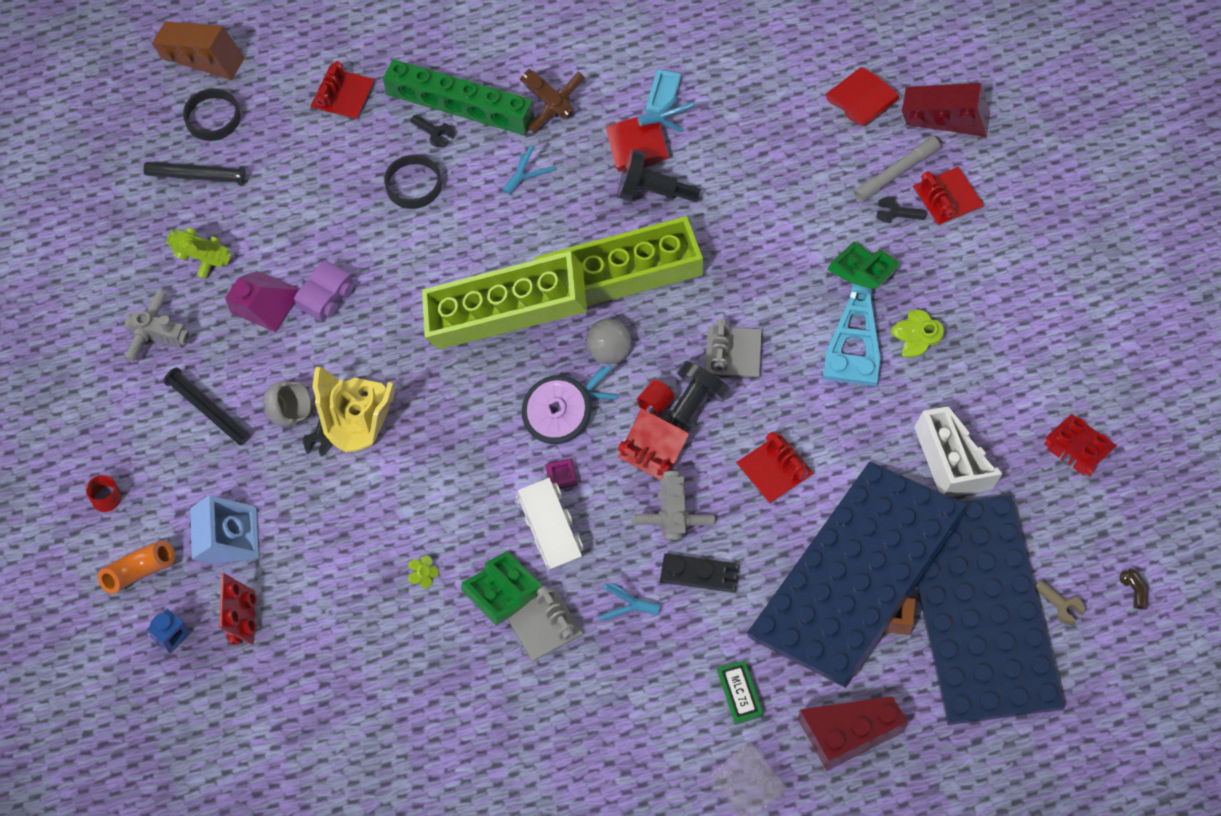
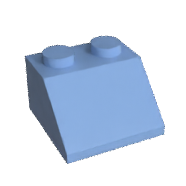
[190,495,259,564]

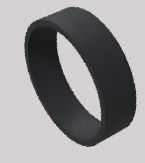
[183,88,240,141]
[384,155,442,209]

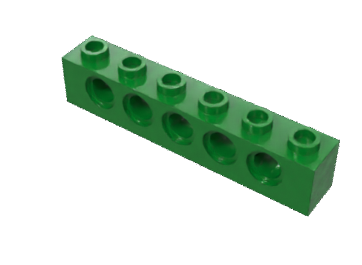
[383,59,534,136]

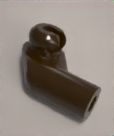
[1119,568,1149,610]

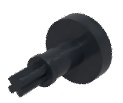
[617,148,701,203]
[668,361,731,429]

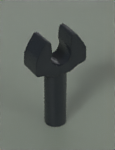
[410,114,454,148]
[876,197,926,223]
[303,418,332,457]

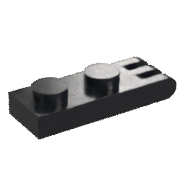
[660,553,740,593]

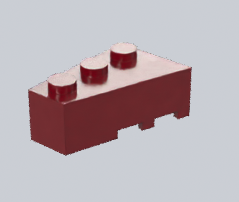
[902,83,990,137]
[798,696,908,771]

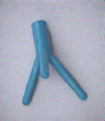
[638,98,696,132]
[502,145,556,195]
[584,365,618,399]
[599,583,660,621]

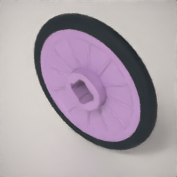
[522,375,592,444]

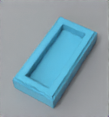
[645,69,682,118]

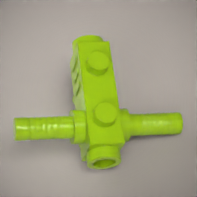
[166,227,231,279]

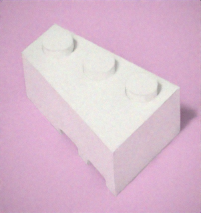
[914,407,1002,497]
[515,478,584,572]

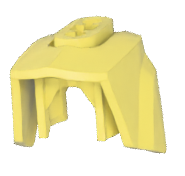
[312,367,395,453]

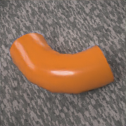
[97,540,175,594]

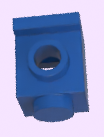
[147,608,191,654]

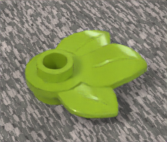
[890,310,944,358]

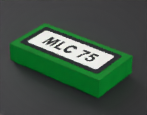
[717,660,763,725]

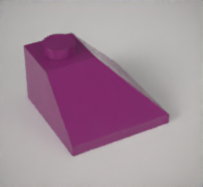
[225,271,299,333]

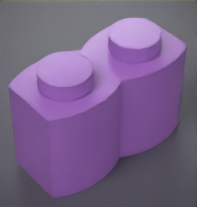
[294,260,354,322]

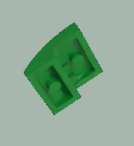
[827,241,901,289]
[461,551,543,626]

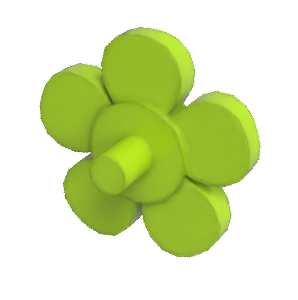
[408,555,438,588]

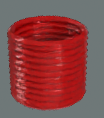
[636,379,675,417]
[85,475,121,512]

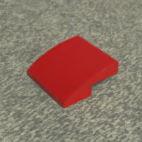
[825,67,899,127]
[606,117,670,172]

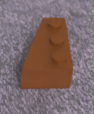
[152,21,245,80]

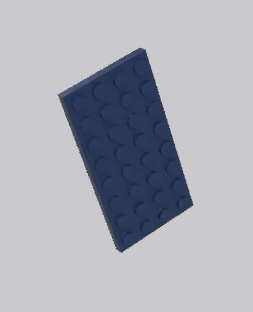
[747,461,967,688]
[916,494,1065,726]

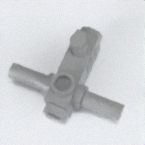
[124,291,191,363]
[631,471,715,540]

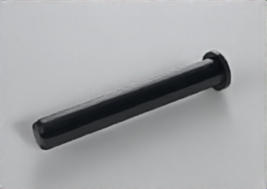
[143,162,246,186]
[163,367,250,445]

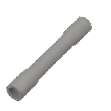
[853,136,941,203]

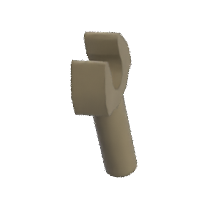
[1035,580,1085,626]

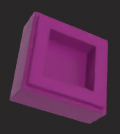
[545,458,578,489]

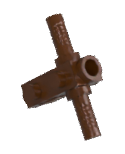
[519,68,585,134]

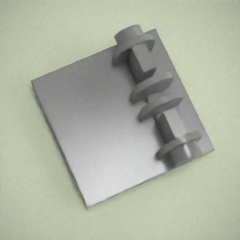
[705,319,762,378]
[508,586,583,662]

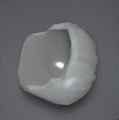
[585,318,632,364]
[263,381,311,428]

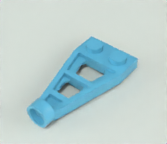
[823,283,880,387]

